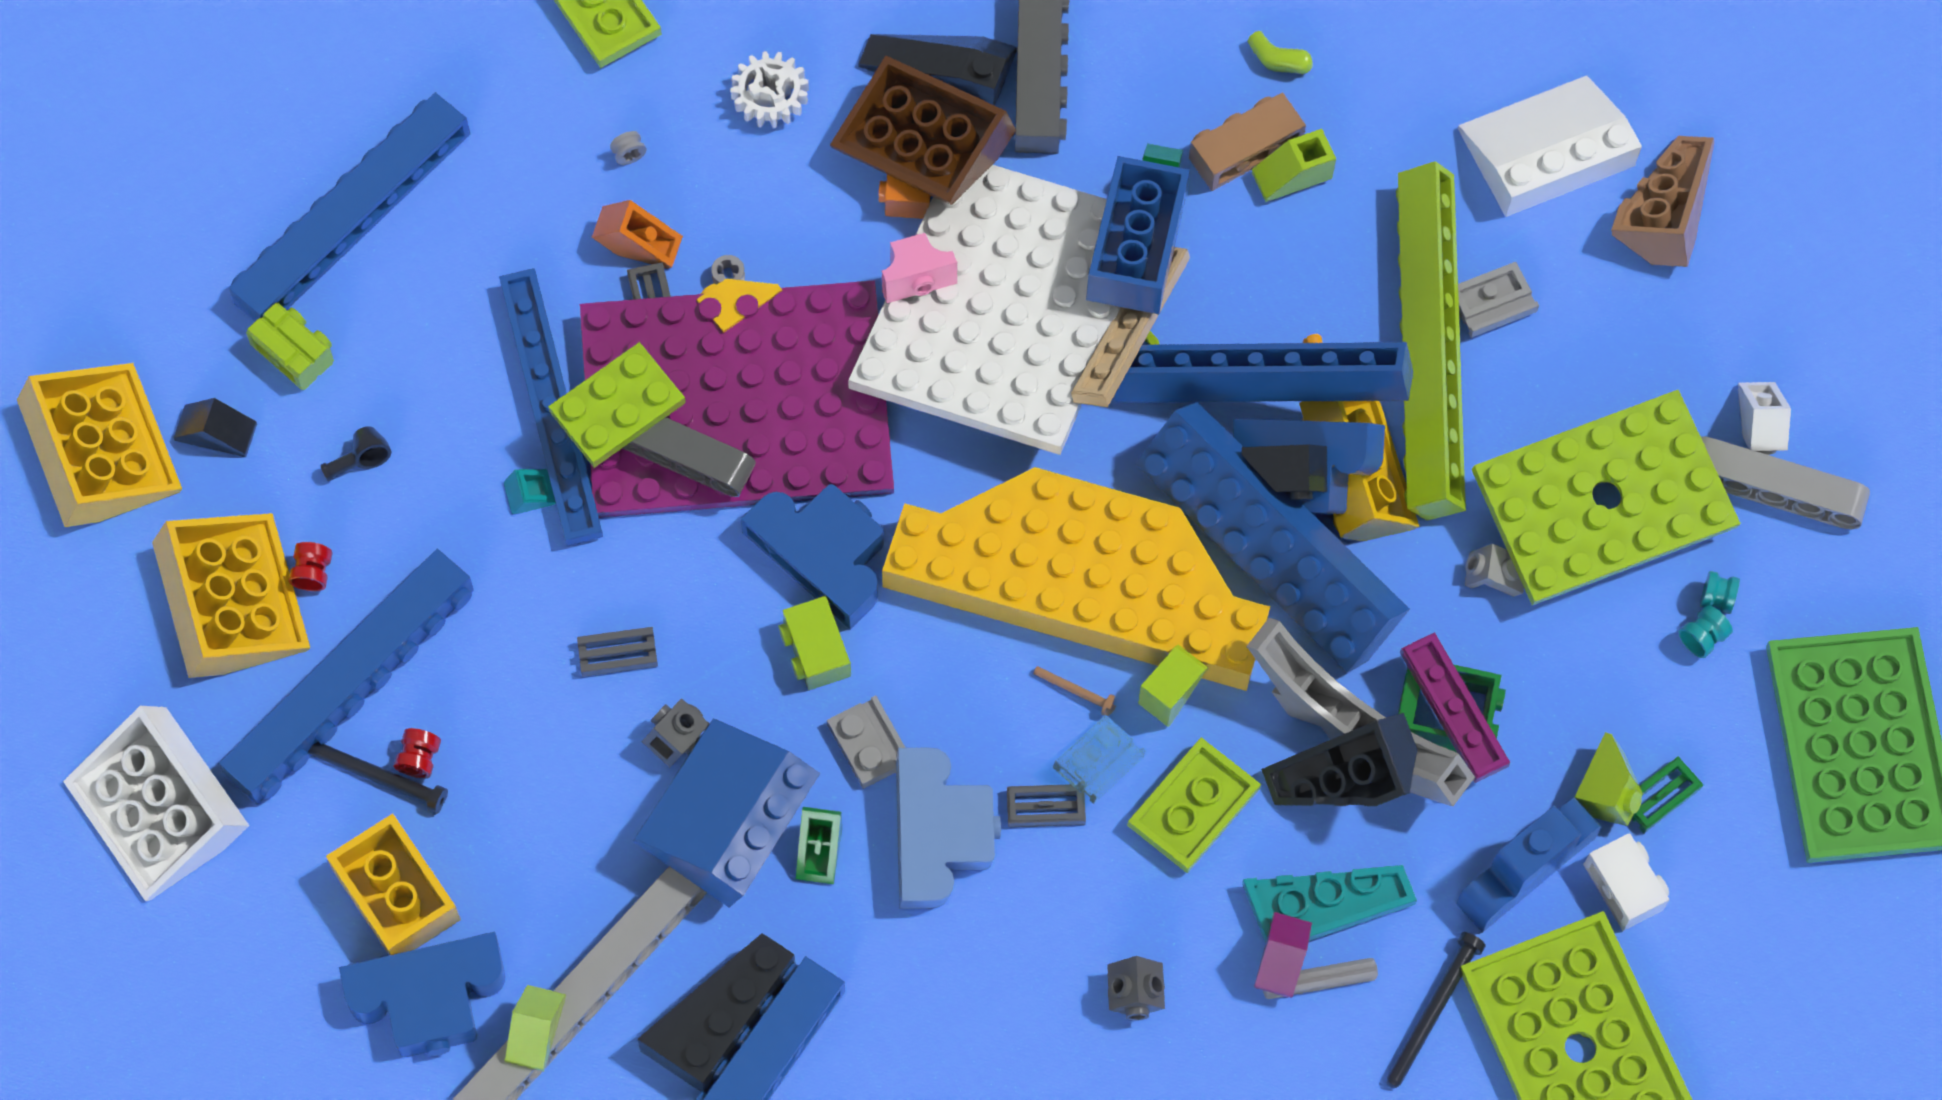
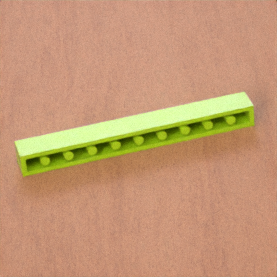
[1396,161,1466,521]

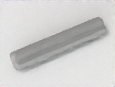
[1263,958,1378,999]

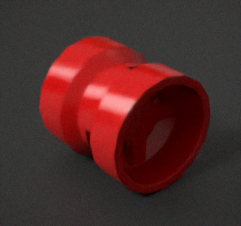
[288,542,333,591]
[393,728,441,779]

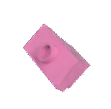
[882,233,957,303]

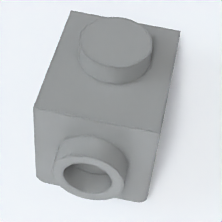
[1465,544,1524,597]

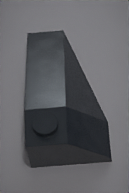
[858,34,1017,106]
[1261,713,1418,806]

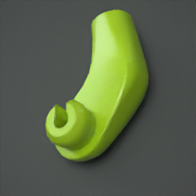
[1247,31,1313,74]

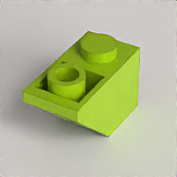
[1251,128,1337,202]

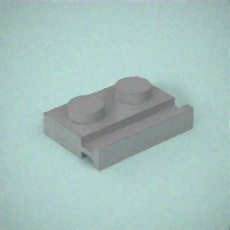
[1458,261,1539,338]
[827,695,906,789]

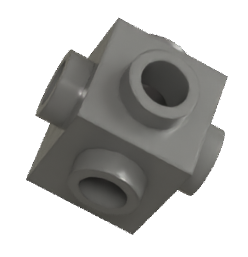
[641,698,709,767]
[1107,956,1165,1020]

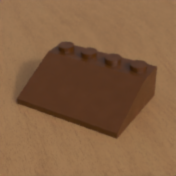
[830,56,1016,205]

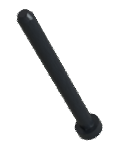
[308,742,448,814]
[1387,932,1486,1089]

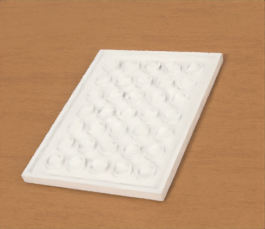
[848,165,1121,455]

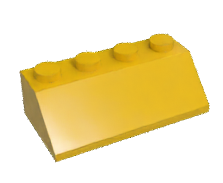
[1299,401,1420,541]

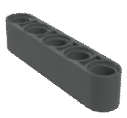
[622,417,756,497]

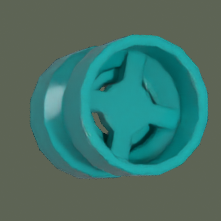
[1678,605,1733,658]

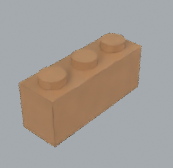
[1189,92,1306,191]

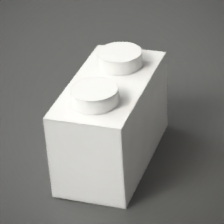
[1583,833,1670,931]

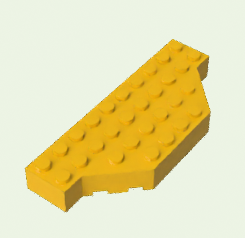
[882,467,1270,691]

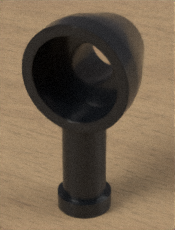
[320,426,391,482]

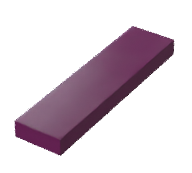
[1400,632,1511,783]

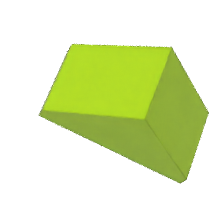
[1138,644,1208,727]
[505,985,566,1071]

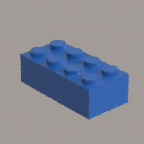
[1086,156,1190,314]

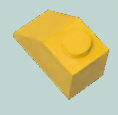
[697,279,782,333]

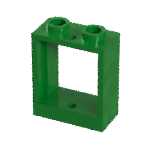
[1398,665,1506,752]

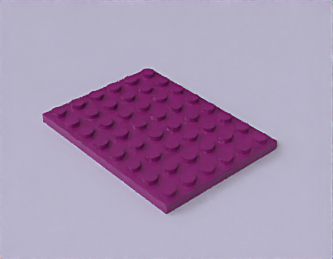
[580,280,894,518]

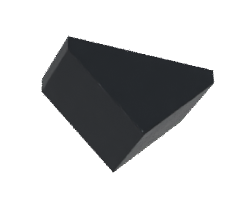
[174,398,257,457]

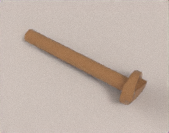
[1033,666,1116,717]

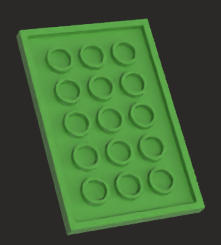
[1766,627,1942,863]

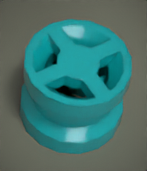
[1700,571,1740,614]

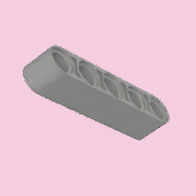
[1701,436,1870,530]

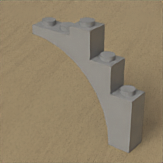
[1246,618,1475,807]

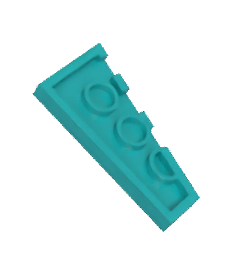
[1242,865,1417,943]

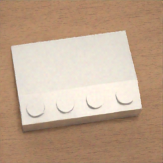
[1458,75,1642,217]
[63,706,249,901]

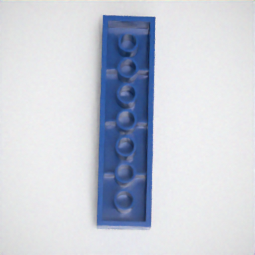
[1136,402,1410,672]

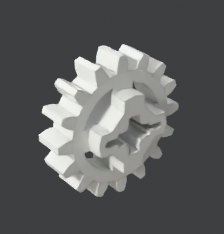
[730,51,809,128]

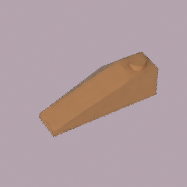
[1611,136,1714,267]

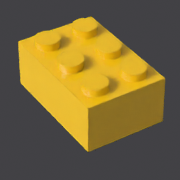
[326,813,461,955]

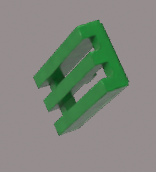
[1631,756,1704,834]

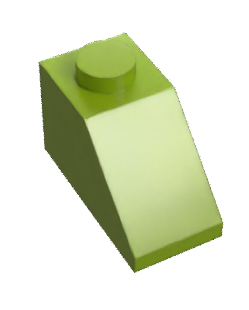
[1574,732,1643,826]

